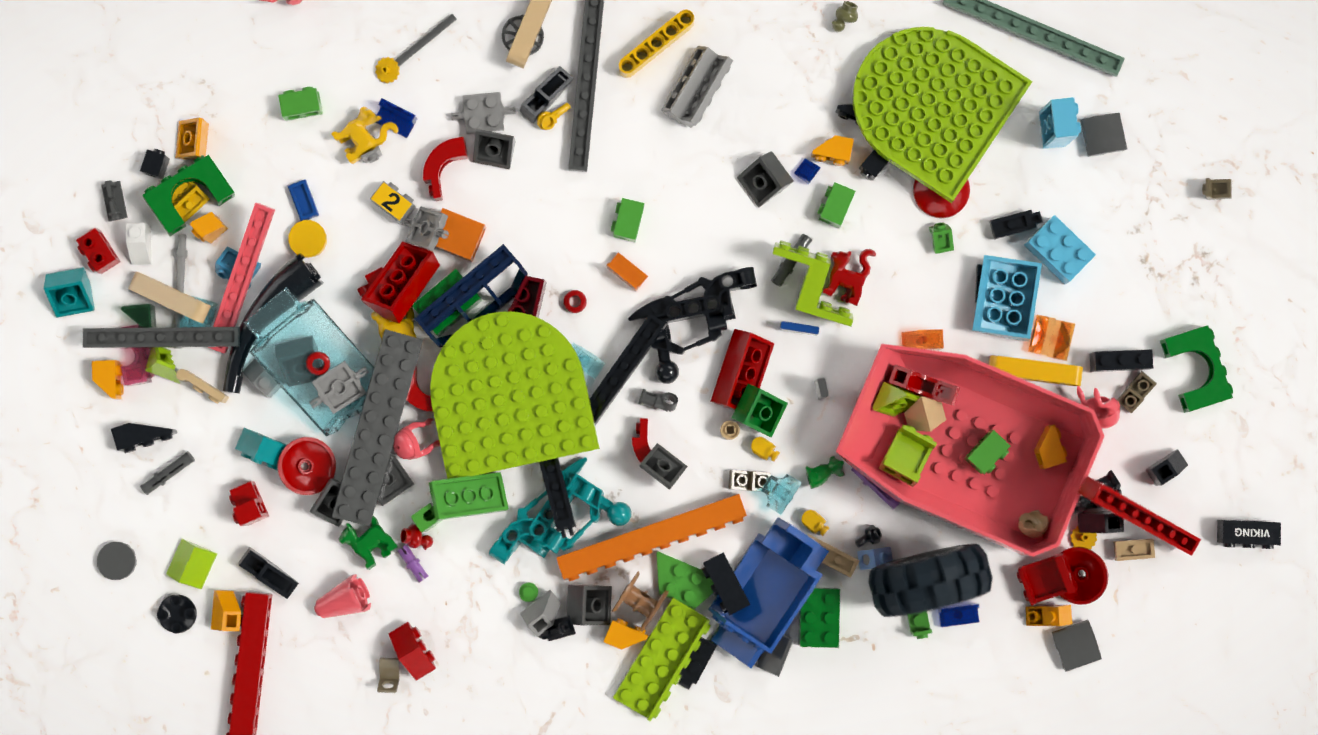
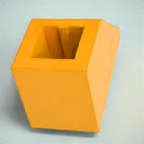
[811,135,854,166]
[190,212,228,243]
[92,360,124,400]
[1034,425,1067,469]
[211,590,241,631]
[1025,605,1072,626]
[603,618,648,650]

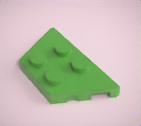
[657,551,713,609]

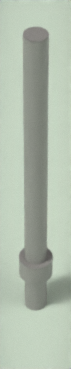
[174,234,188,349]

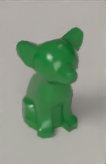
[805,456,845,489]

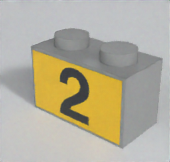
[370,181,416,224]

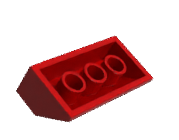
[361,241,440,324]
[710,329,775,410]

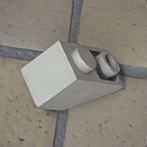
[520,590,561,637]

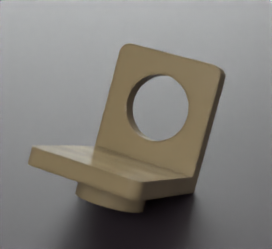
[377,658,400,693]

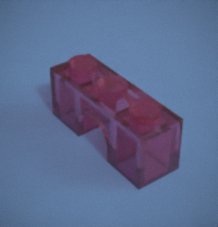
[121,325,154,387]

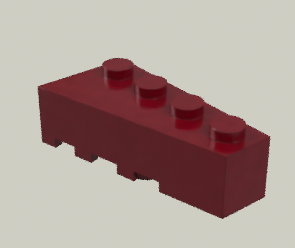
[507,276,547,318]

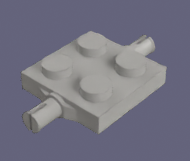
[451,92,516,134]
[404,206,449,251]
[309,360,369,414]

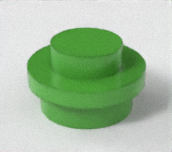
[519,582,538,602]

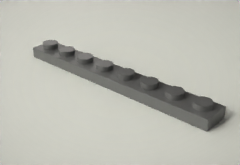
[82,327,240,348]

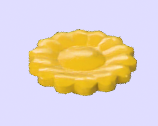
[375,57,400,83]
[1070,526,1097,550]

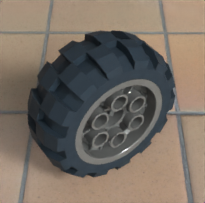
[868,544,993,617]

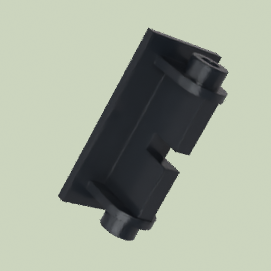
[538,615,576,641]

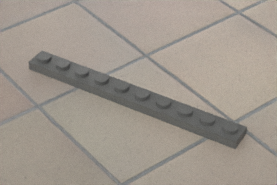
[568,0,604,172]

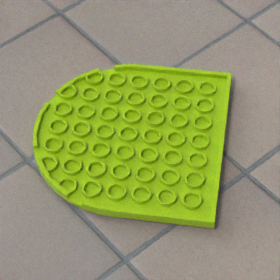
[853,27,1033,203]
[430,312,600,479]

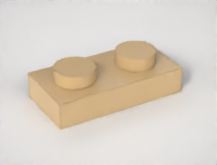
[1113,538,1155,561]

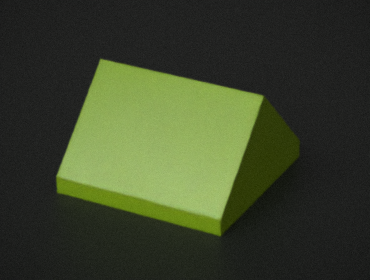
[873,382,920,417]
[166,538,218,589]

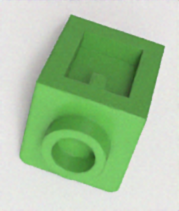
[929,222,954,254]
[907,612,933,639]

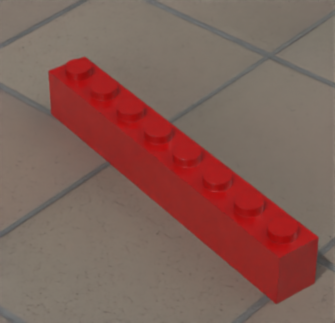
[1077,476,1201,556]
[226,592,273,735]

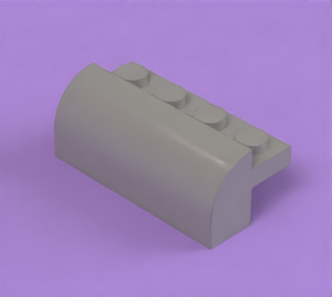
[661,46,734,128]

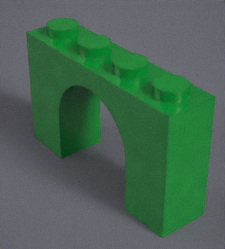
[142,154,235,237]
[1159,325,1233,413]

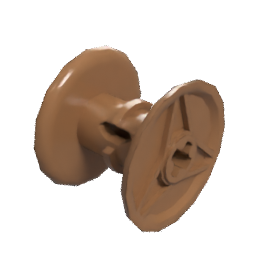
[611,571,669,632]

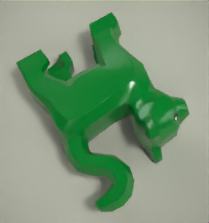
[338,516,398,570]

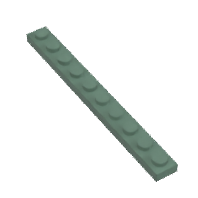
[942,0,1125,77]

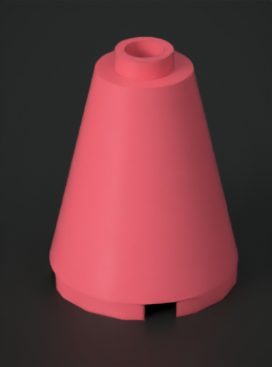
[314,574,371,618]

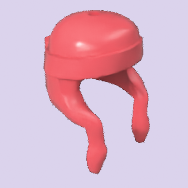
[1077,386,1120,429]
[393,418,440,460]

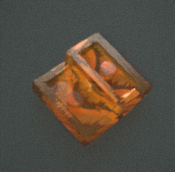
[1028,315,1076,362]

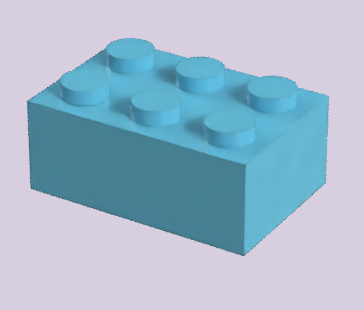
[1039,97,1081,149]
[1024,215,1096,284]

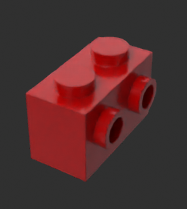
[76,227,121,274]

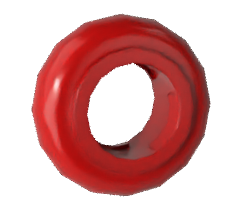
[563,290,587,313]
[306,352,330,375]

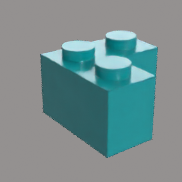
[235,427,287,470]

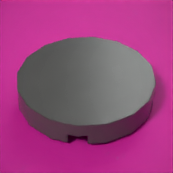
[97,542,137,580]

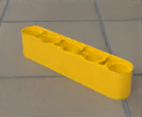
[619,9,694,78]
[989,355,1083,386]

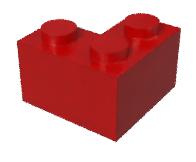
[229,481,270,526]
[388,622,436,681]

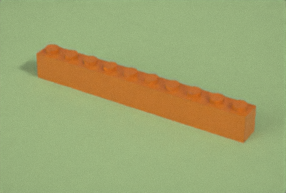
[556,494,747,582]

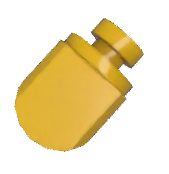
[751,437,780,462]
[802,510,830,537]

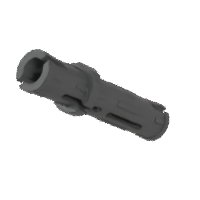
[771,234,812,287]
[140,451,195,496]

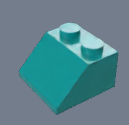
[43,267,95,318]

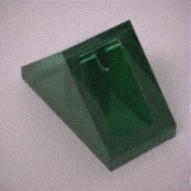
[121,304,157,328]

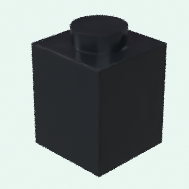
[140,148,170,180]
[859,150,888,180]

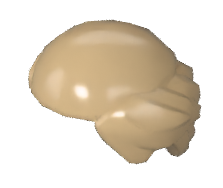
[1018,510,1049,538]

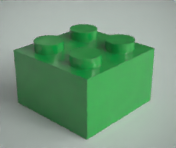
[731,384,788,438]

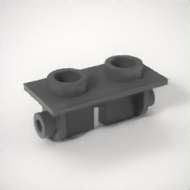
[101,180,128,222]

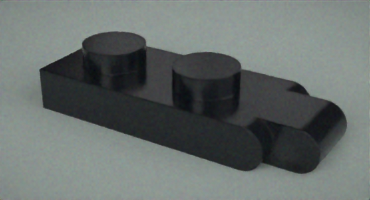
[989,210,1043,240]
[679,637,717,690]

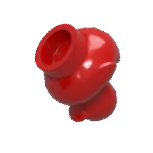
[400,524,433,550]

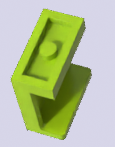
[879,425,937,487]

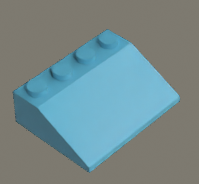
[972,255,1042,342]

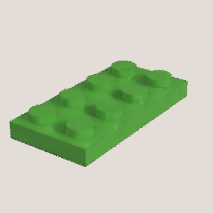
[429,472,509,521]

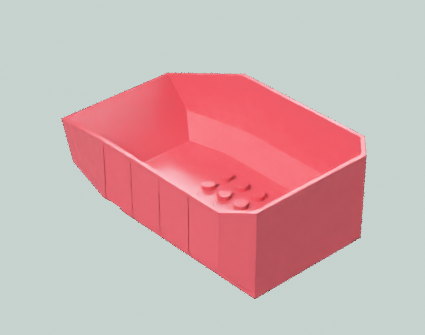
[836,344,1105,557]

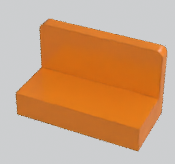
[606,252,648,291]

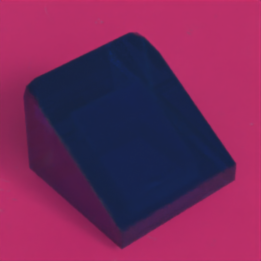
[794,158,821,185]

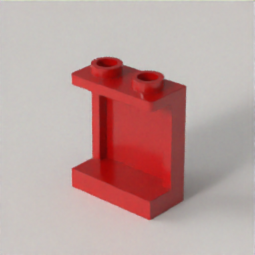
[1017,552,1078,606]

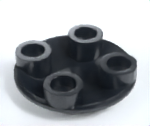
[157,594,197,634]

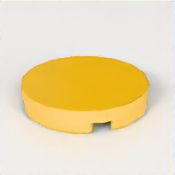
[288,220,327,258]

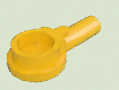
[537,102,571,130]

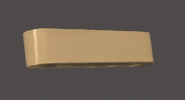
[506,0,552,69]
[128,271,211,323]

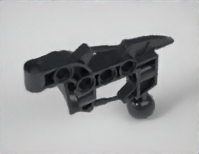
[628,267,757,384]

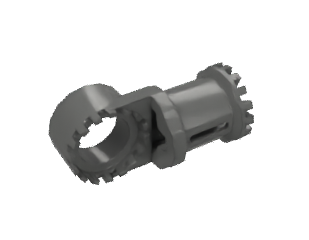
[638,388,678,412]

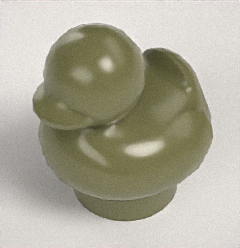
[832,1,859,32]

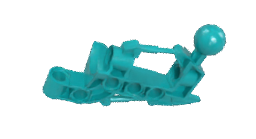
[489,457,632,565]

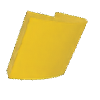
[172,182,210,222]

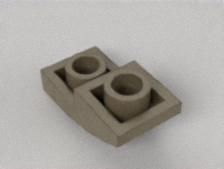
[1117,371,1157,414]
[728,470,771,492]

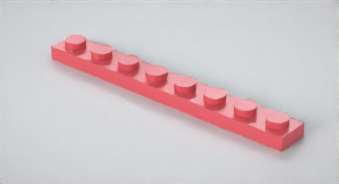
[208,202,275,354]

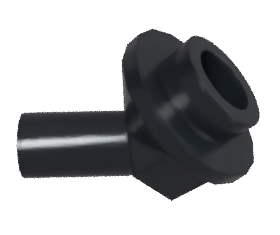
[855,525,882,548]

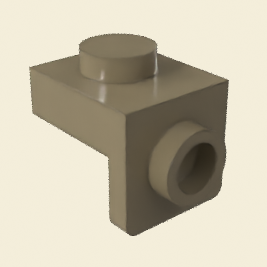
[1202,178,1232,200]

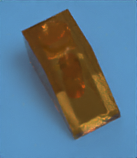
[901,329,944,350]

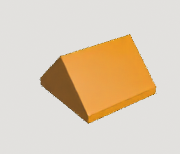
[175,118,209,160]

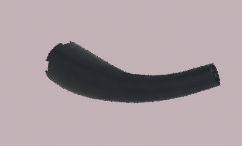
[223,253,324,394]

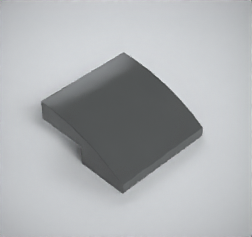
[1080,113,1127,157]
[1052,620,1102,672]

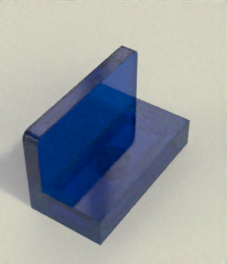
[375,98,418,138]
[938,603,980,627]

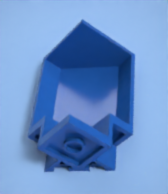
[708,517,829,669]

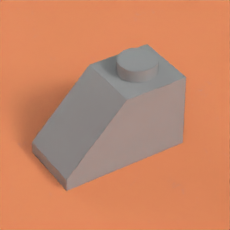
[243,358,284,398]

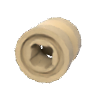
[720,420,740,440]

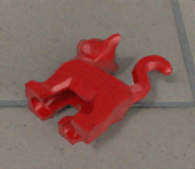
[822,249,876,306]

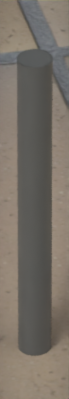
[395,14,457,66]

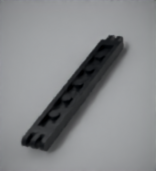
[539,458,576,538]

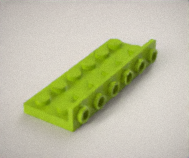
[613,597,711,722]

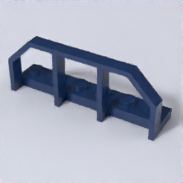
[414,244,528,348]

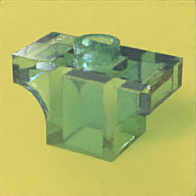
[572,342,606,379]
[761,474,802,515]

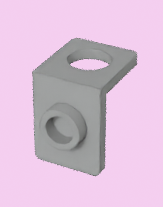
[361,136,383,163]

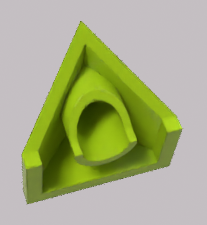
[145,348,180,384]

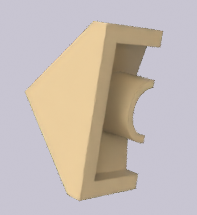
[904,396,946,432]

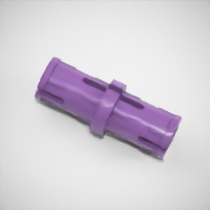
[397,544,429,583]

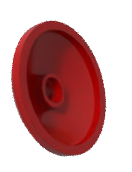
[913,179,970,218]
[277,437,336,495]
[1059,547,1109,605]

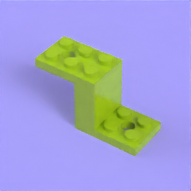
[772,240,854,327]

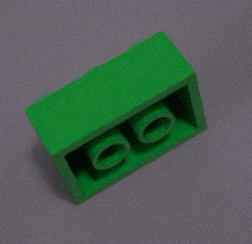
[412,269,483,337]
[798,587,840,648]

